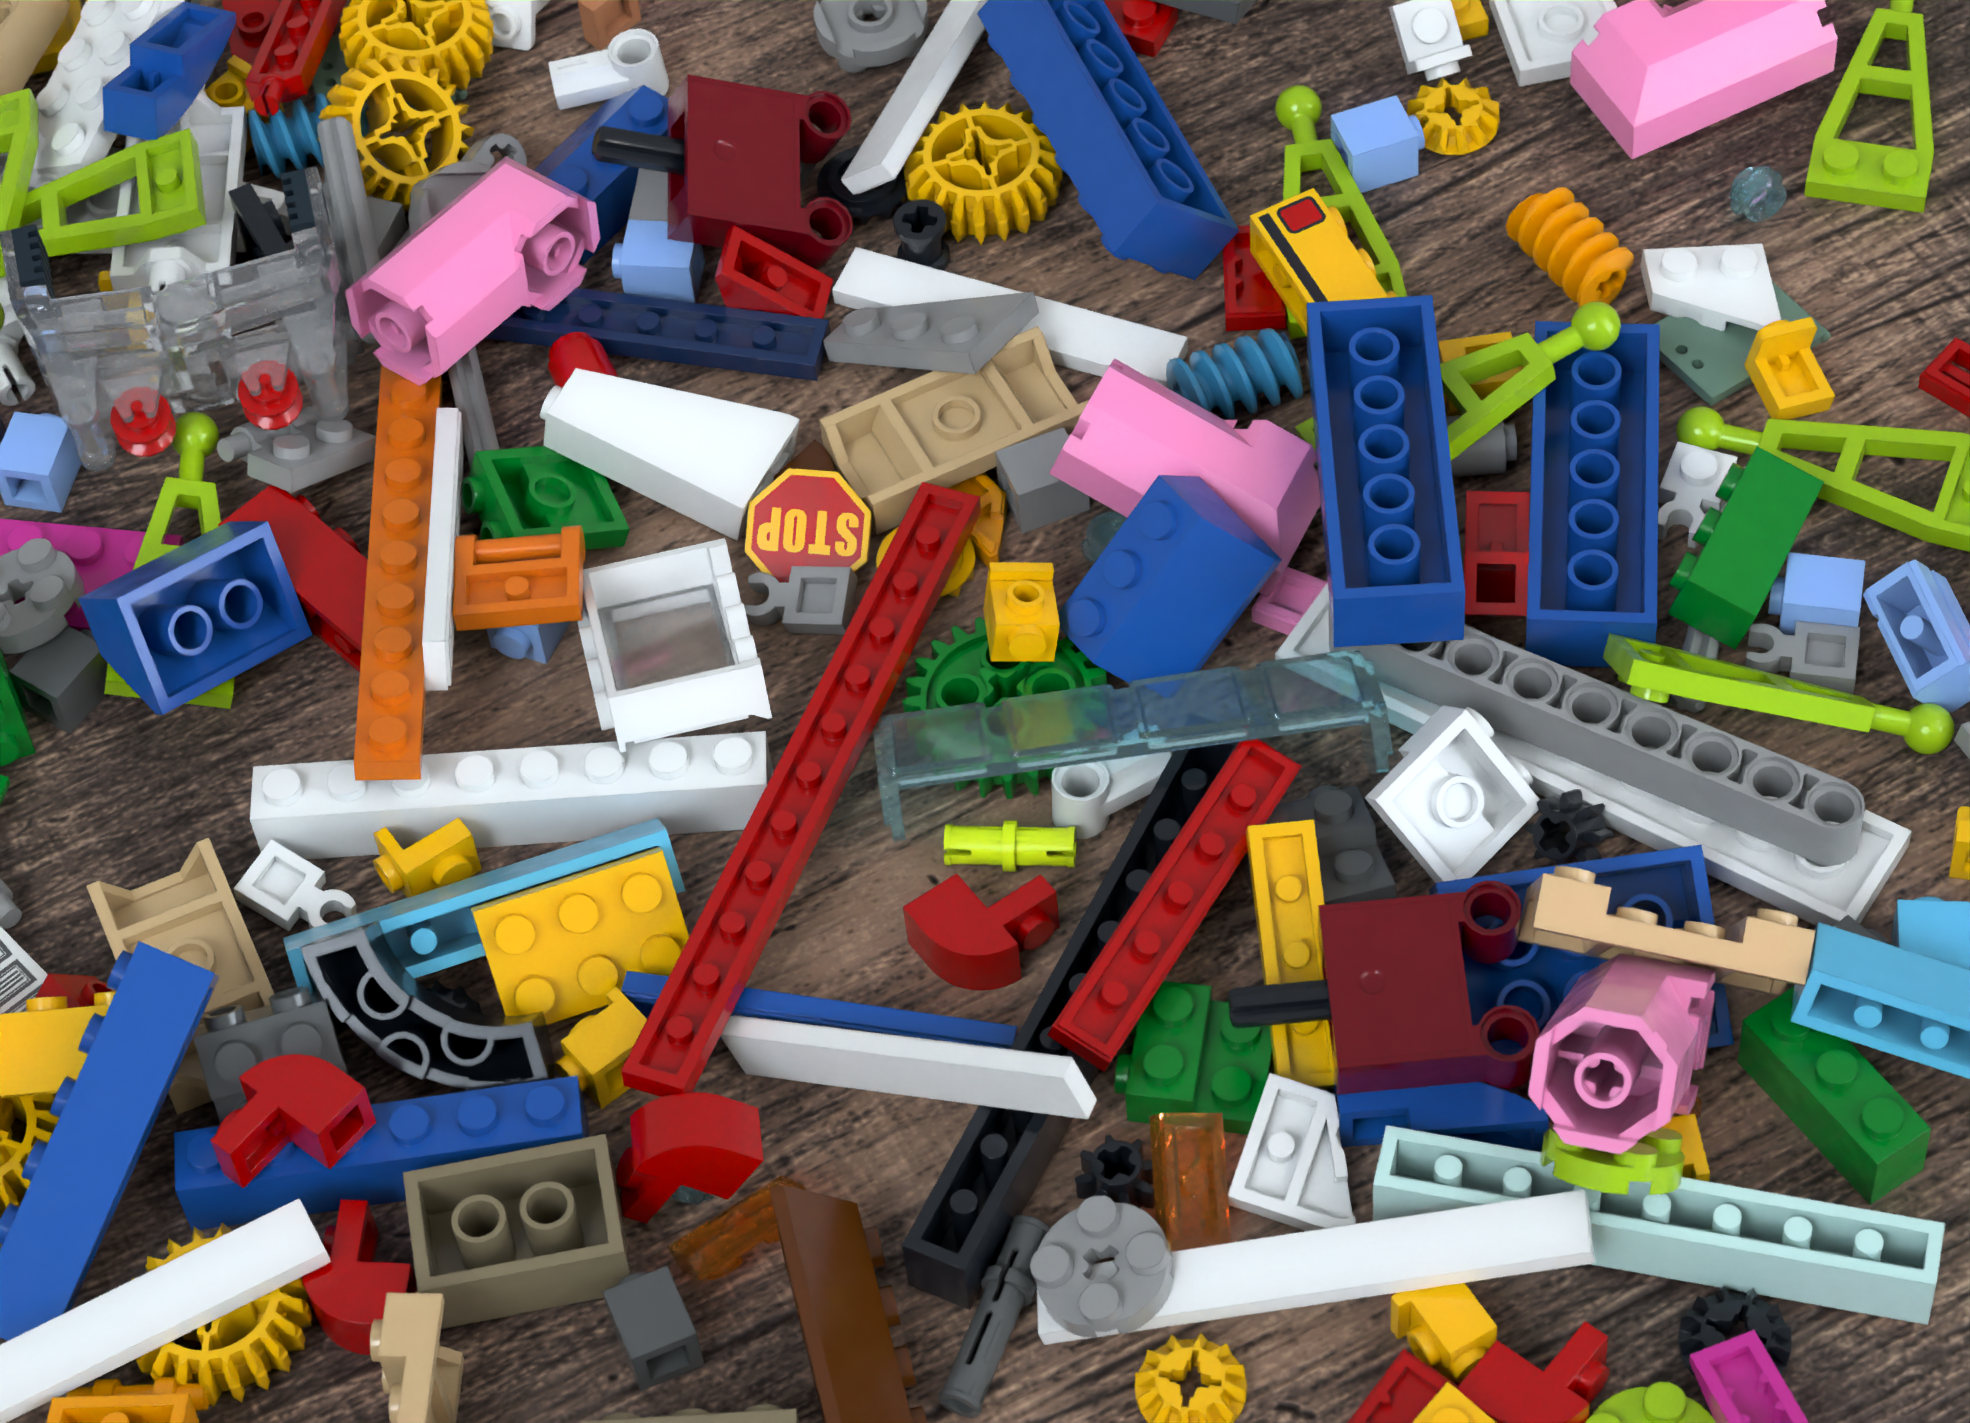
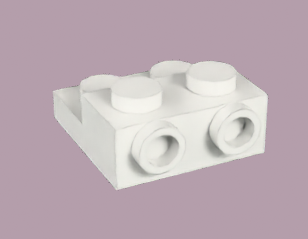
[1365,705,1540,883]

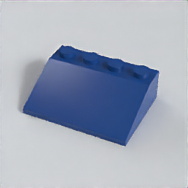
[1429,845,1734,1055]

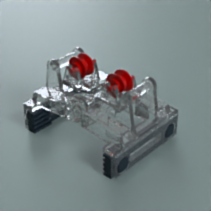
[0,167,365,472]

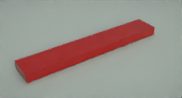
[1047,731,1302,1072]

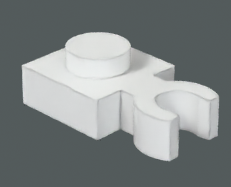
[1658,441,1738,549]
[234,839,357,931]

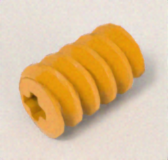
[1506,187,1634,308]

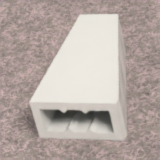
[540,368,800,541]

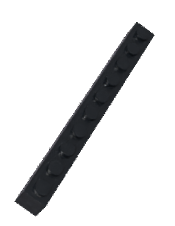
[902,719,1242,1310]

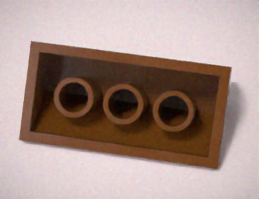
[769,1185,927,1423]

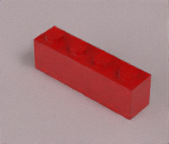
[218,485,368,673]

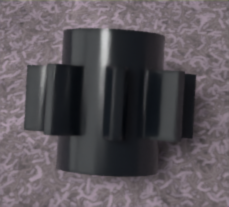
[1525,789,1613,865]
[1075,1135,1160,1209]

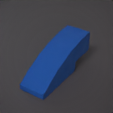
[102,2,236,140]
[1334,1073,1549,1152]

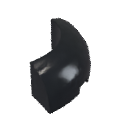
[300,921,555,1091]

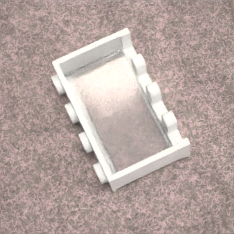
[577,538,772,752]

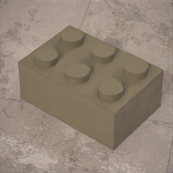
[403,1134,632,1329]

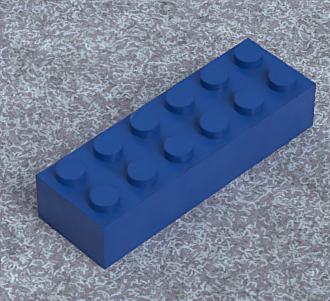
[977,0,1239,280]
[1307,295,1465,647]
[1525,321,1660,667]

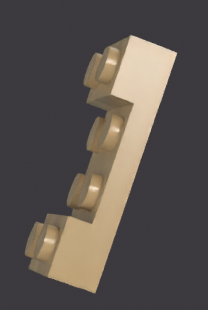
[819,326,1088,534]
[86,838,274,1115]
[1518,866,1815,996]
[370,1293,464,1423]

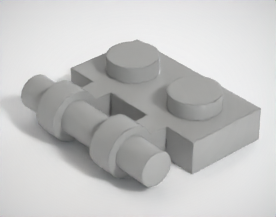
[217,406,376,493]

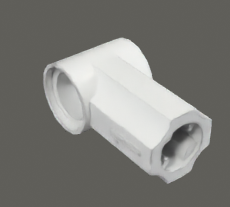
[548,29,669,110]
[1052,730,1172,839]

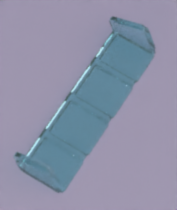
[873,649,1393,842]

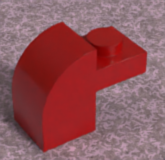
[1464,491,1530,618]
[903,873,1060,991]
[210,1054,376,1189]
[616,1092,764,1224]
[302,1199,418,1355]
[1456,1321,1610,1423]

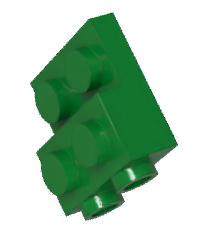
[460,446,630,550]
[1114,981,1273,1135]

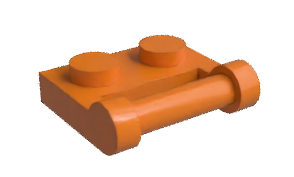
[453,525,586,631]

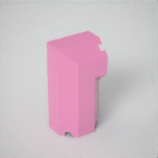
[1570,0,1838,160]
[345,157,600,386]
[1049,358,1321,597]
[1528,953,1715,1154]

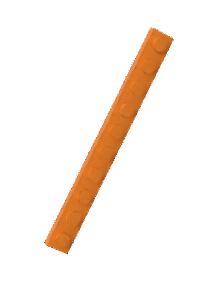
[354,364,443,781]

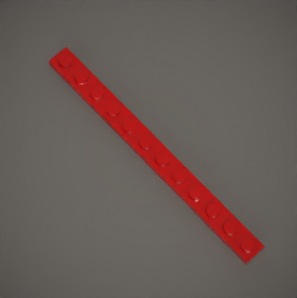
[621,482,981,1097]

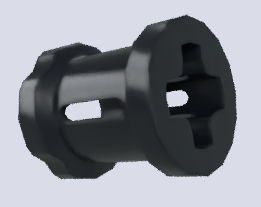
[893,199,950,271]

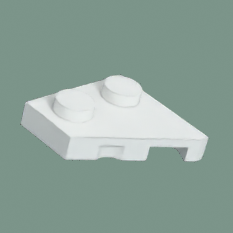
[1640,244,1781,331]
[1226,1073,1356,1231]

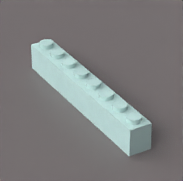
[1373,1125,1945,1325]

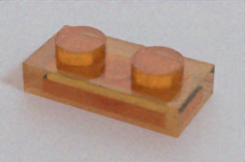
[1149,1113,1231,1252]
[667,1175,805,1281]

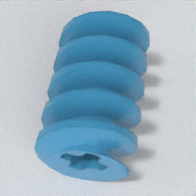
[247,93,369,179]
[1166,328,1303,420]

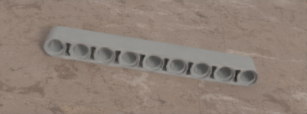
[1328,603,1865,866]

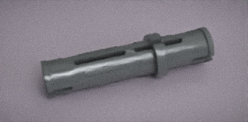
[938,1215,1051,1418]

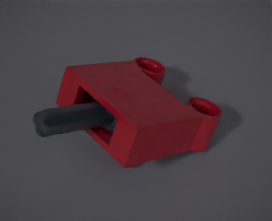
[592,74,853,270]
[1228,880,1539,1095]

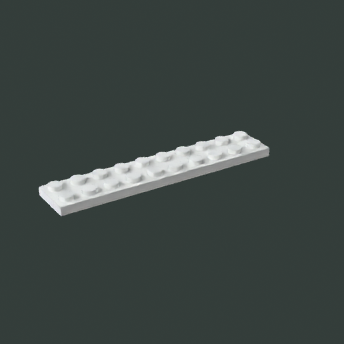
[1275,583,1912,926]

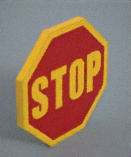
[745,468,872,583]

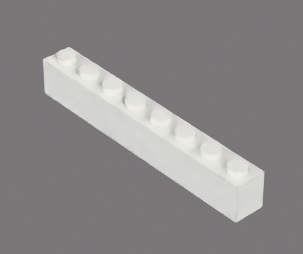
[250,731,773,860]

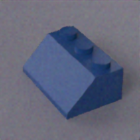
[533,85,668,265]
[1058,475,1282,704]
[78,521,312,715]

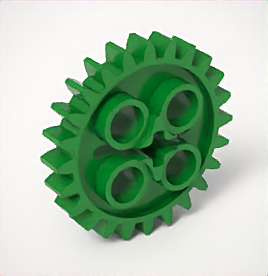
[903,617,1111,799]

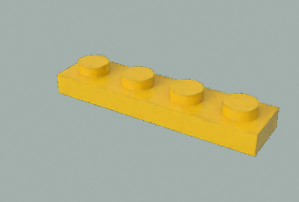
[1246,819,1334,1090]

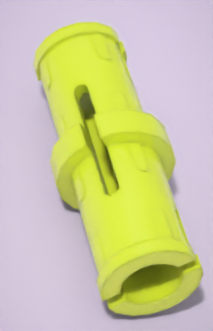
[944,820,1077,872]

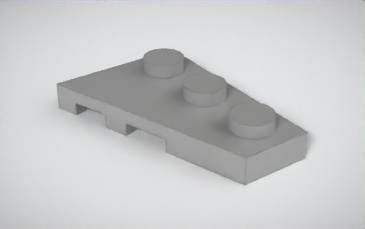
[823,292,1039,374]

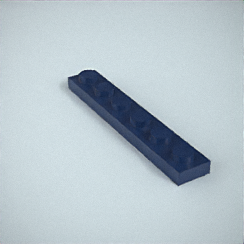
[485,288,831,381]

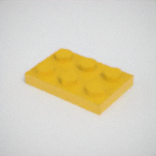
[471,847,689,1025]

